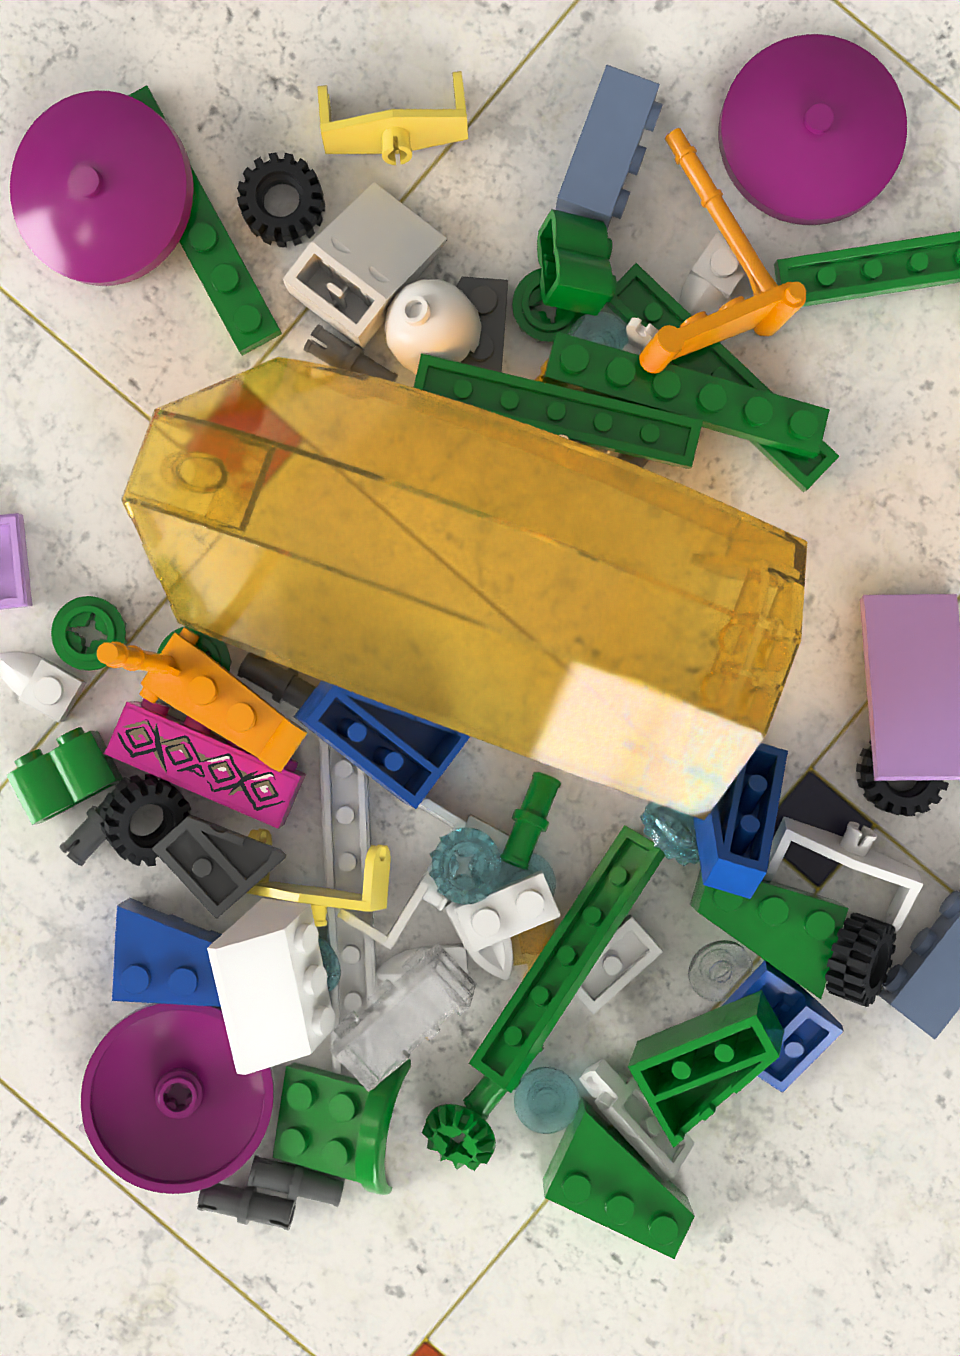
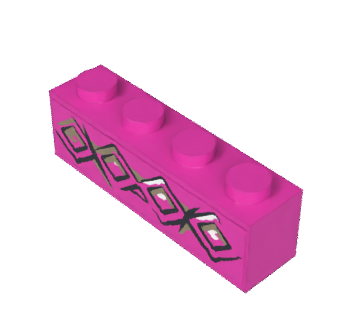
[104,698,306,829]

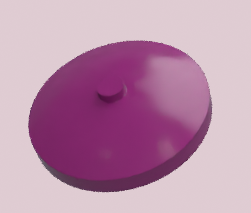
[718,34,907,225]
[10,90,193,286]
[81,1003,274,1194]

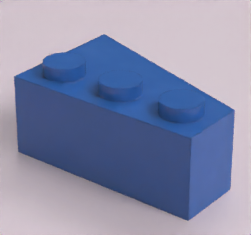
[293,679,473,809]
[683,724,788,899]
[112,898,222,1007]

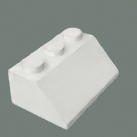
[207,898,336,1075]

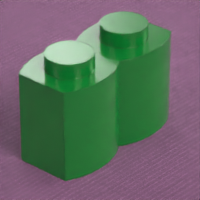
[537,209,617,316]
[6,727,123,825]

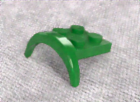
[272,1057,411,1195]

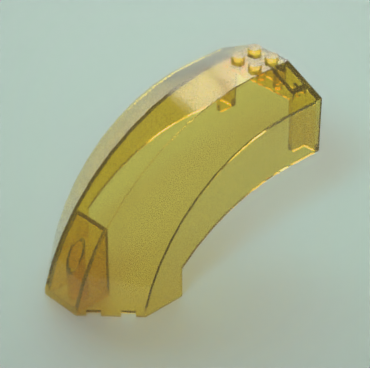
[121,357,807,820]

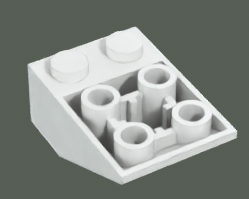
[282,182,447,348]

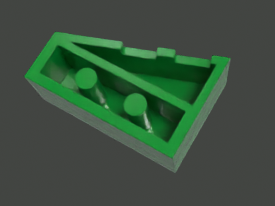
[690,869,849,999]
[628,990,784,1148]
[542,1097,695,1259]

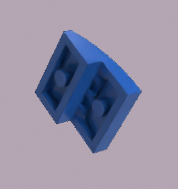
[722,960,844,1093]

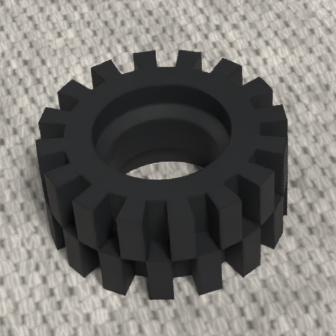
[237,152,325,247]
[856,740,949,816]
[100,774,192,867]
[825,912,896,1007]

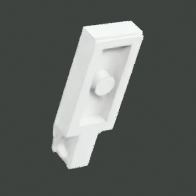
[579,1059,695,1182]

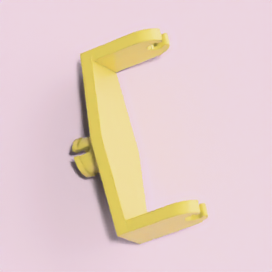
[317,71,468,165]
[247,829,391,927]

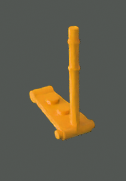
[639,128,806,374]
[97,627,308,773]

